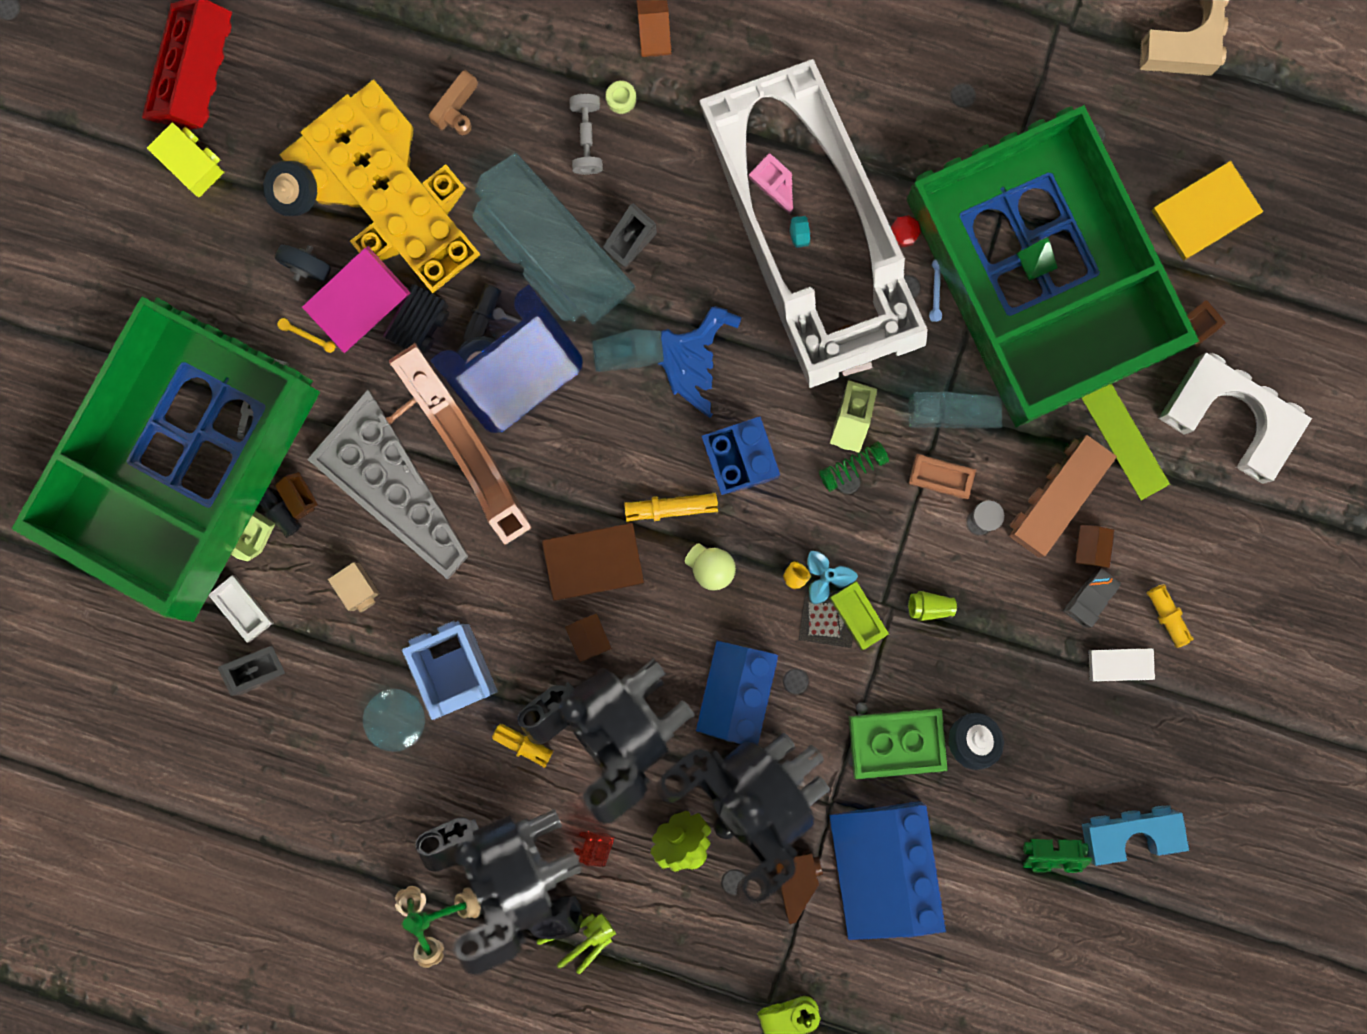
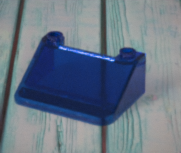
[430,284,583,433]

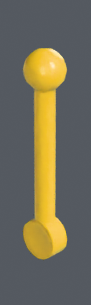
[277,318,336,353]

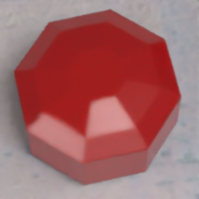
[891,215,921,247]

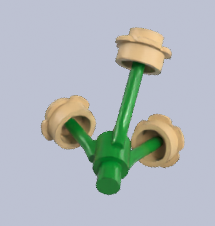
[395,886,481,968]

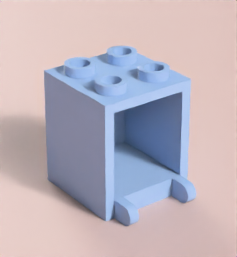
[402,621,498,720]

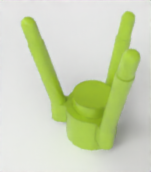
[537,913,616,974]

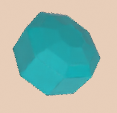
[789,216,810,248]

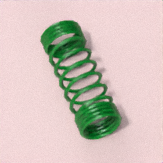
[819,441,889,492]

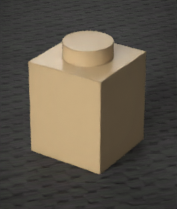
[328,562,380,612]

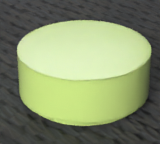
[606,81,636,114]

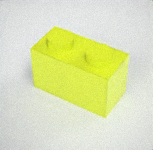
[147,122,224,198]

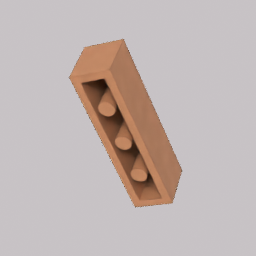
[1009,435,1117,558]

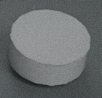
[972,500,1005,532]

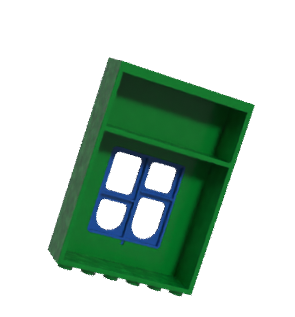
[906,105,1199,428]
[12,296,320,622]

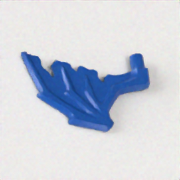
[657,306,742,418]

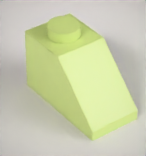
[830,380,877,452]

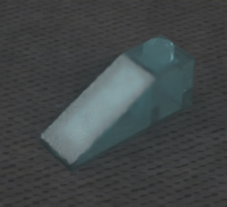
[909,392,1002,428]

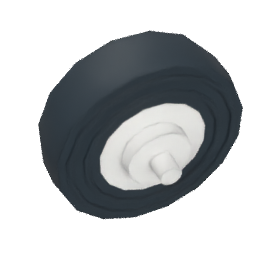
[948,713,1004,770]

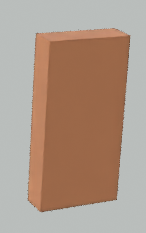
[908,454,976,500]

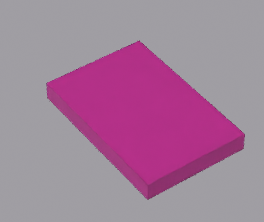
[302,246,410,353]

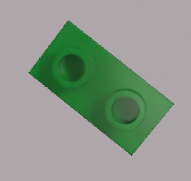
[1023,839,1092,873]

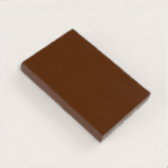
[542,523,644,601]

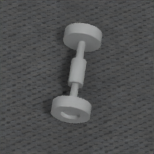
[569,94,603,174]

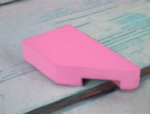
[748,153,793,215]

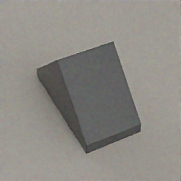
[603,203,657,267]
[218,646,285,696]

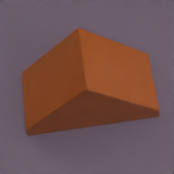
[637,0,671,57]

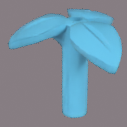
[807,550,858,604]

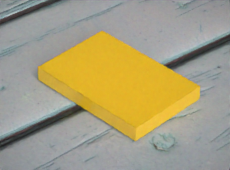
[1151,161,1263,261]

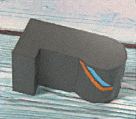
[1062,567,1121,628]

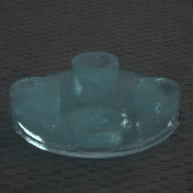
[363,689,425,751]

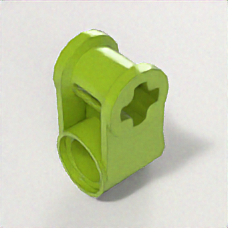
[757,996,820,1034]

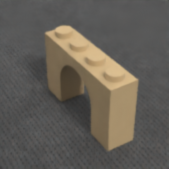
[1140,0,1229,76]

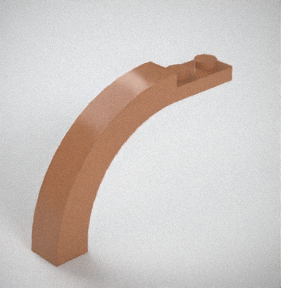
[389,343,531,545]

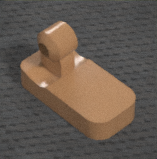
[429,70,478,135]

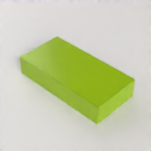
[829,581,889,651]

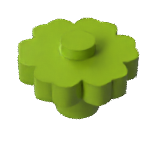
[650,811,712,872]

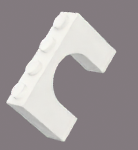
[1158,353,1312,484]

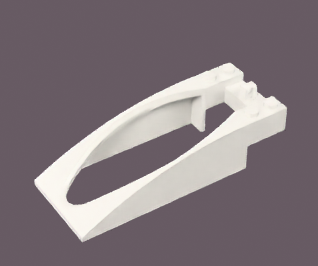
[699,59,928,388]

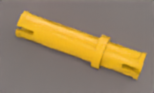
[624,493,718,522]

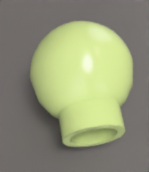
[685,543,736,590]

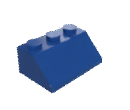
[696,641,779,745]

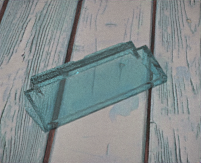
[473,153,636,325]

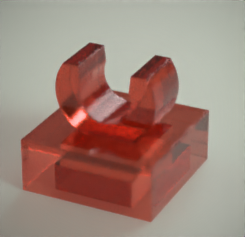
[573,831,615,867]

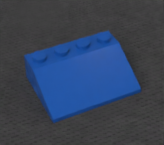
[829,801,946,940]

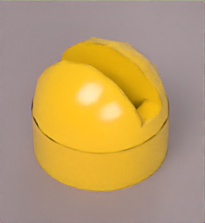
[783,562,811,589]

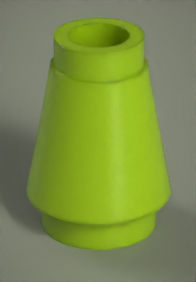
[908,591,957,622]

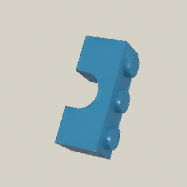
[1082,806,1189,866]

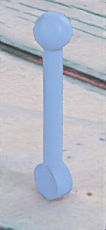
[929,260,942,322]

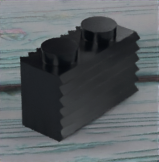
[383,283,450,354]

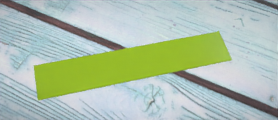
[1082,384,1170,500]

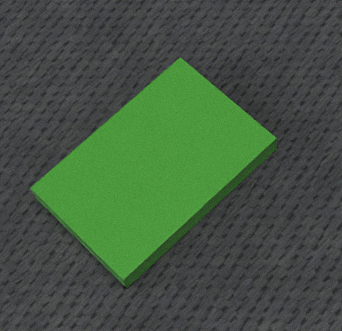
[848,708,947,779]

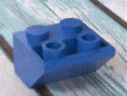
[701,416,780,495]

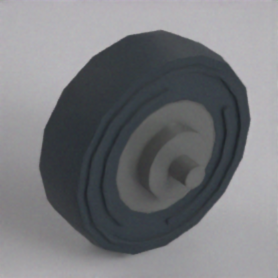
[274,244,331,282]

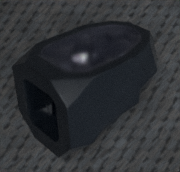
[528,896,583,940]

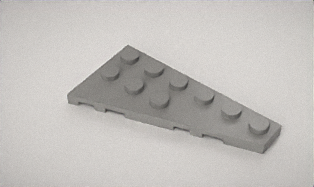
[307,390,468,579]

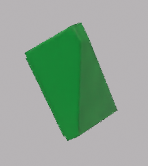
[1016,237,1058,281]

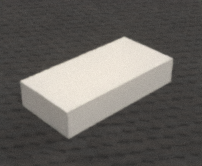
[209,575,274,642]
[1089,648,1155,681]

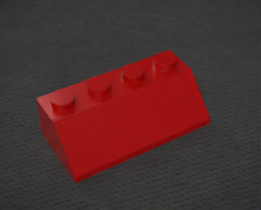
[142,0,232,130]

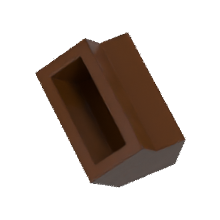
[275,472,318,520]
[1075,525,1114,568]
[565,613,612,662]

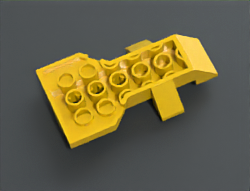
[279,79,480,293]

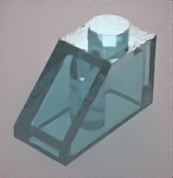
[593,329,664,372]

